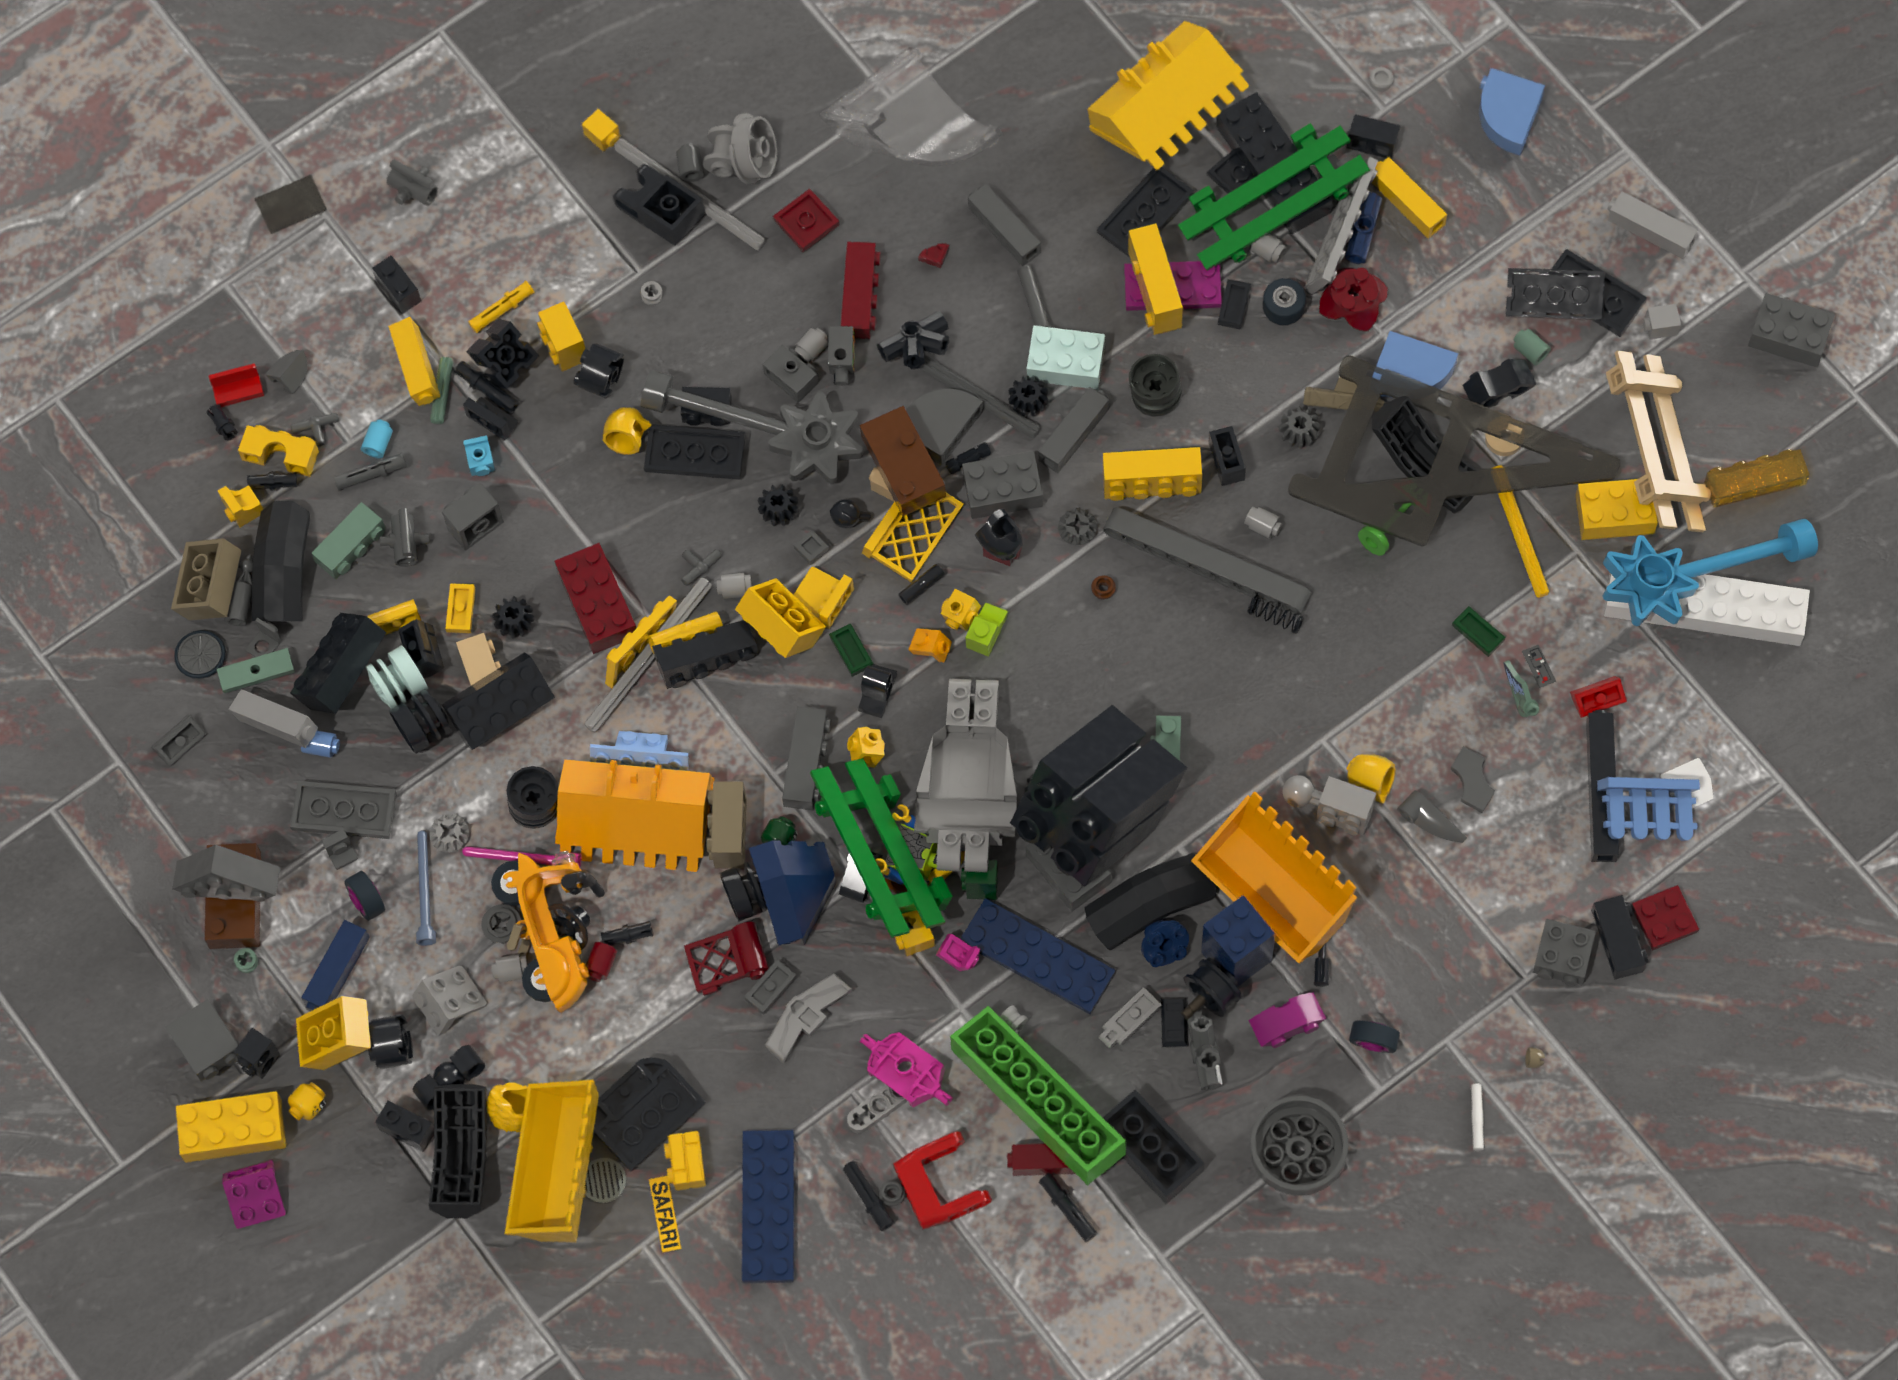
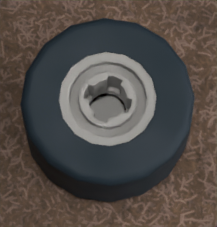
[1263,278,1306,326]

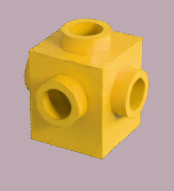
[940,589,981,631]
[847,727,885,768]

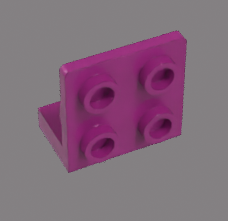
[222,1160,286,1229]

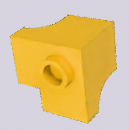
[218,485,263,528]

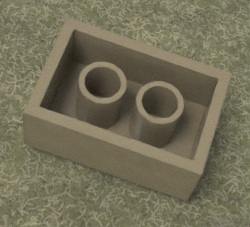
[171,538,241,621]
[707,781,747,869]

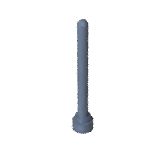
[416,830,436,946]

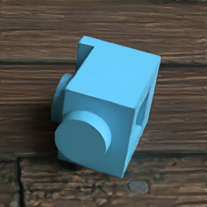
[463,435,495,476]

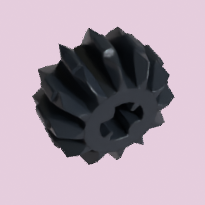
[1008,375,1048,417]
[758,484,798,526]
[492,596,534,639]

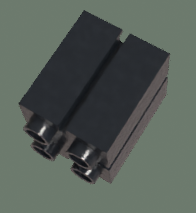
[1010,705,1188,887]

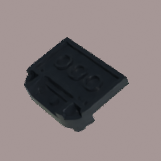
[593,1058,706,1172]

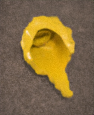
[486,1082,528,1132]

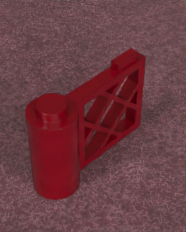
[684,921,769,996]

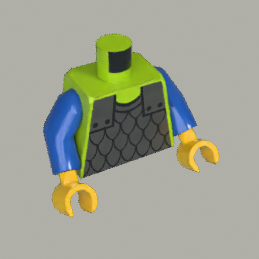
[875,805,938,885]

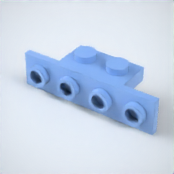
[590,731,689,771]

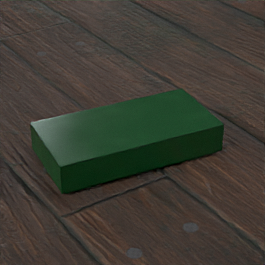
[1452,606,1506,657]
[829,623,873,677]

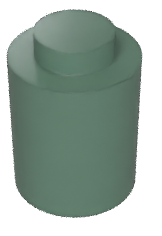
[1513,329,1551,366]

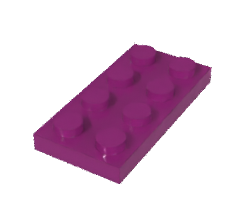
[1124,261,1222,311]

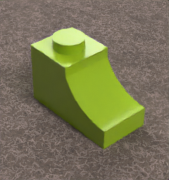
[965,602,1008,657]

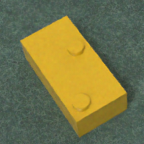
[1128,224,1183,335]

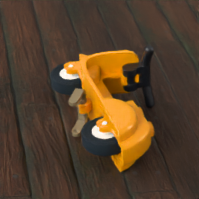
[491,851,605,1013]

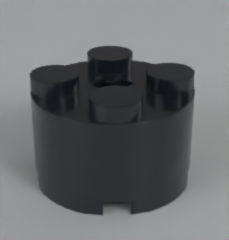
[574,343,624,398]
[368,1014,413,1070]

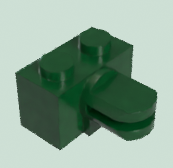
[961,860,998,900]

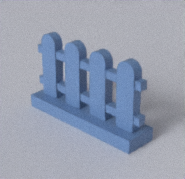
[1597,777,1700,841]

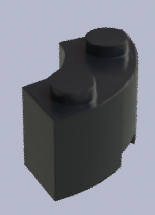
[1462,358,1536,410]

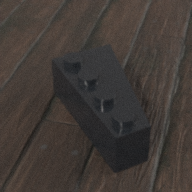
[652,620,758,689]

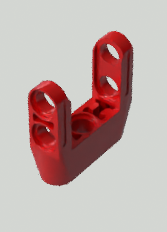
[893,1131,992,1230]

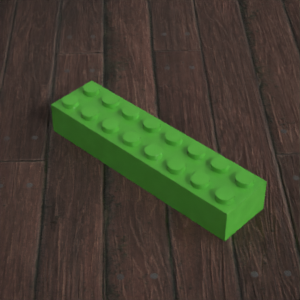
[950,1006,1126,1186]

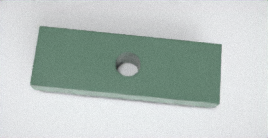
[217,648,295,694]

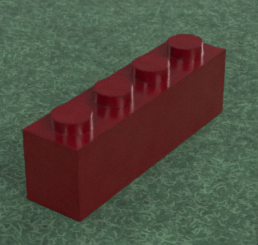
[841,242,881,339]

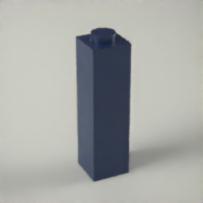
[301,920,370,1011]

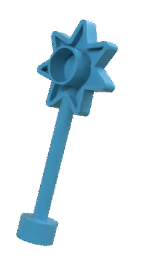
[1602,519,1818,626]

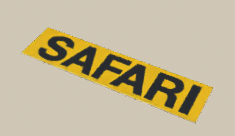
[649,1176,681,1253]

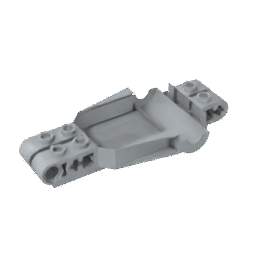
[914,679,1017,872]

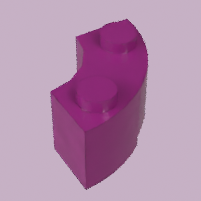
[1248,992,1326,1048]

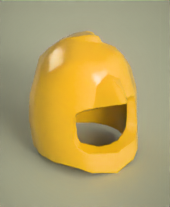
[603,407,651,455]
[1346,754,1396,804]

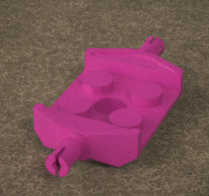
[860,1032,953,1107]

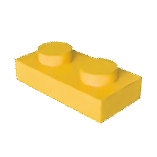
[445,583,475,633]

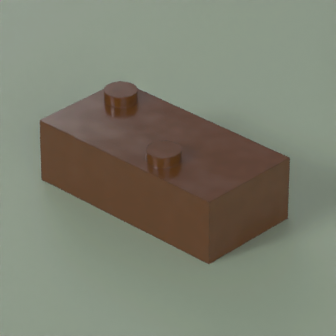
[860,406,946,517]
[205,843,261,949]

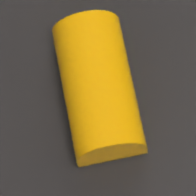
[368,599,422,635]

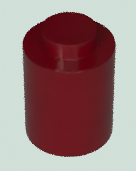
[586,942,618,982]

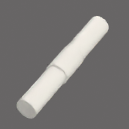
[1471,1084,1484,1151]

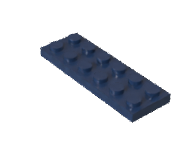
[960,898,1116,1015]
[742,1130,794,1283]

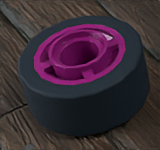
[344,871,385,921]
[1349,1020,1400,1053]

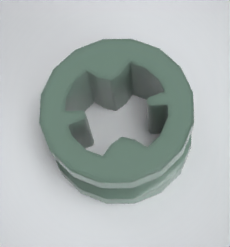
[234,948,258,973]

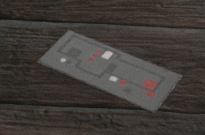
[1522,645,1556,688]

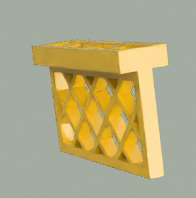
[862,493,964,582]

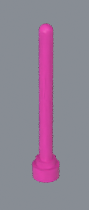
[462,847,581,868]

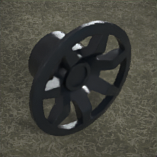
[548,904,590,950]

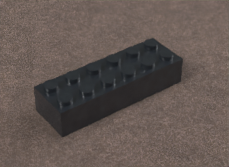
[1216,92,1333,235]

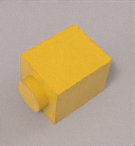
[582,109,620,152]

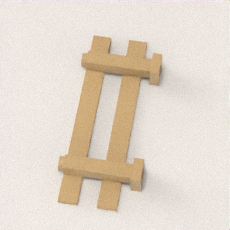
[1606,351,1711,532]

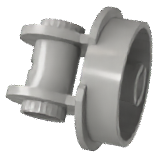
[703,113,777,184]

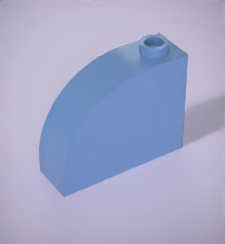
[1479,68,1545,155]
[1370,331,1458,400]

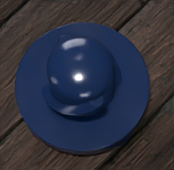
[1141,920,1189,967]

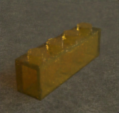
[1704,449,1810,508]

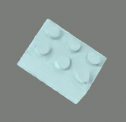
[1027,325,1105,390]

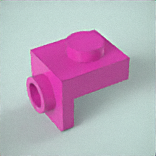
[936,933,980,971]

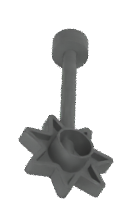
[641,370,863,484]

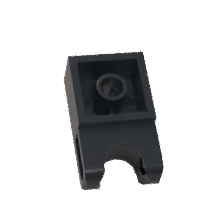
[612,164,705,246]

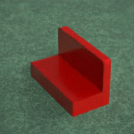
[208,364,264,407]

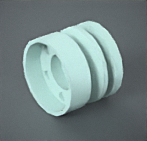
[366,645,428,709]

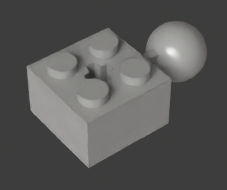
[1282,775,1376,836]

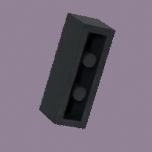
[1591,895,1648,980]

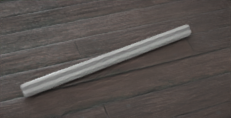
[614,138,765,250]
[584,578,712,732]

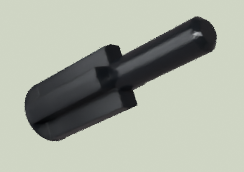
[1313,944,1329,987]

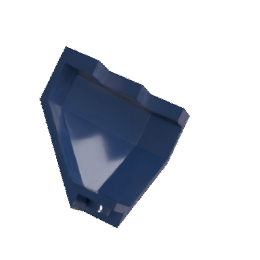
[749,840,836,946]

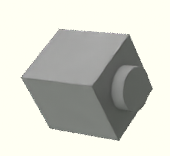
[1642,304,1681,339]

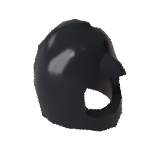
[975,509,1023,561]

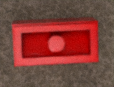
[1570,676,1627,718]

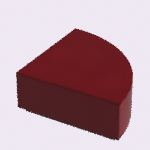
[918,243,949,268]

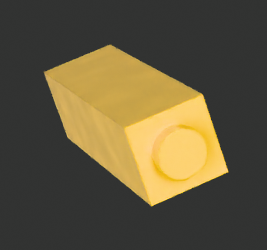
[1371,157,1447,239]
[388,317,441,406]

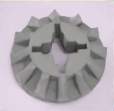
[429,813,469,853]

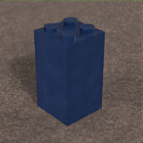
[1201,895,1275,987]

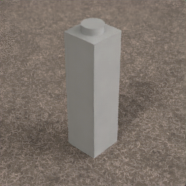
[1607,192,1698,259]
[228,689,318,748]

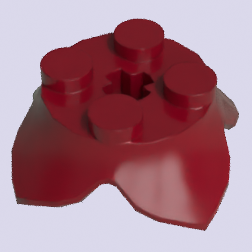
[1319,268,1388,332]

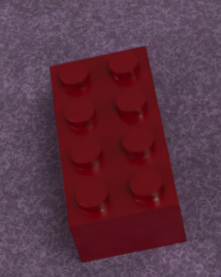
[554,543,637,654]

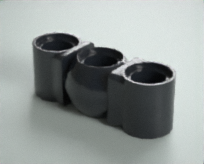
[412,1045,485,1111]

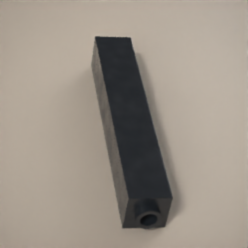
[1586,710,1619,862]

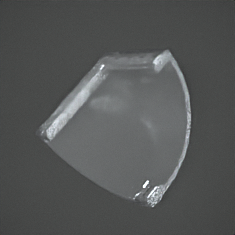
[819,47,1003,166]

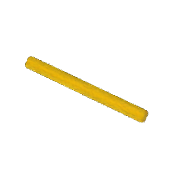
[1490,465,1549,598]

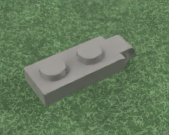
[1099,987,1162,1049]

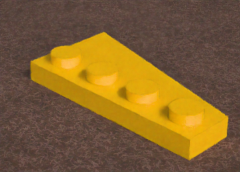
[605,595,677,689]

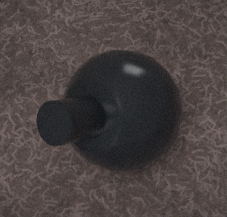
[830,499,871,528]

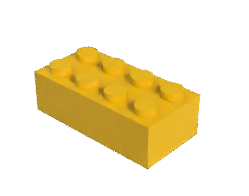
[1103,447,1202,501]
[176,1091,286,1163]

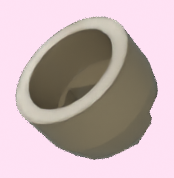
[1525,1047,1545,1068]

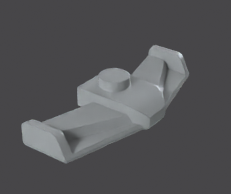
[765,973,852,1064]

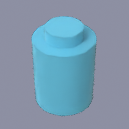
[360,420,393,458]

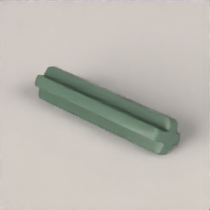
[430,357,453,424]

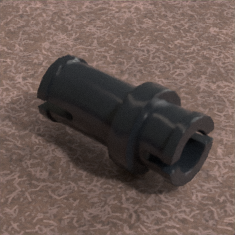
[207,404,238,441]

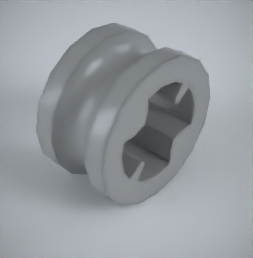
[641,281,662,305]

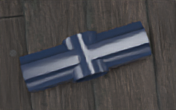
[1345,192,1382,265]

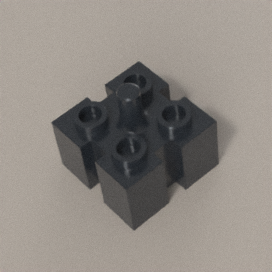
[466,319,539,389]

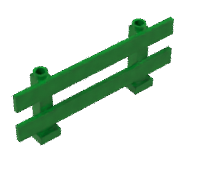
[1178,123,1370,271]
[810,758,952,938]

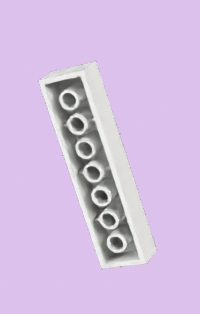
[1604,573,1810,646]

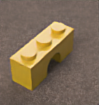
[238,425,319,477]

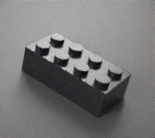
[290,613,386,714]
[441,652,555,750]
[1103,1090,1204,1204]

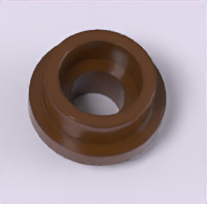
[1091,575,1116,599]

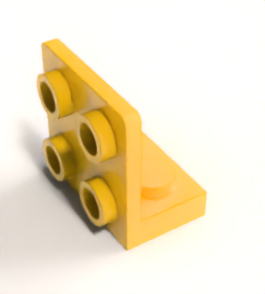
[794,567,854,629]

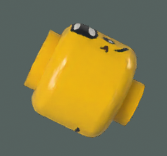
[288,1082,325,1121]

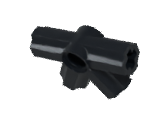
[877,311,949,370]

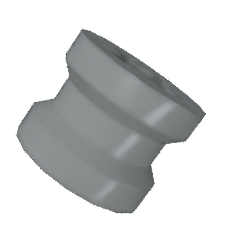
[1000,1005,1028,1034]

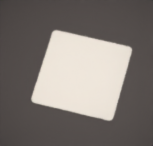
[1660,758,1714,808]

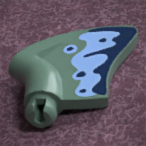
[1503,660,1539,717]

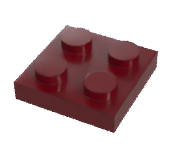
[773,188,840,252]
[1631,885,1699,951]

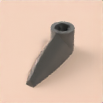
[1397,790,1467,843]

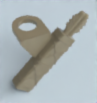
[1303,365,1385,412]

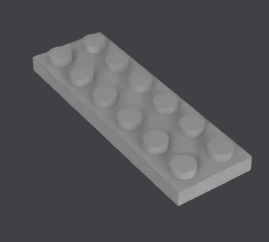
[1304,157,1378,295]

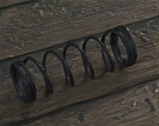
[1247,596,1304,634]

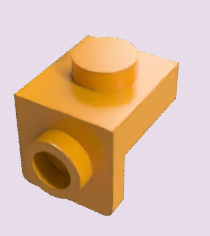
[908,628,952,663]

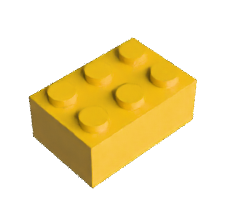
[1575,479,1658,540]
[735,578,826,658]
[296,996,371,1070]

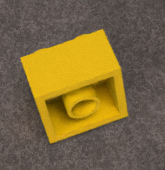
[537,301,585,372]

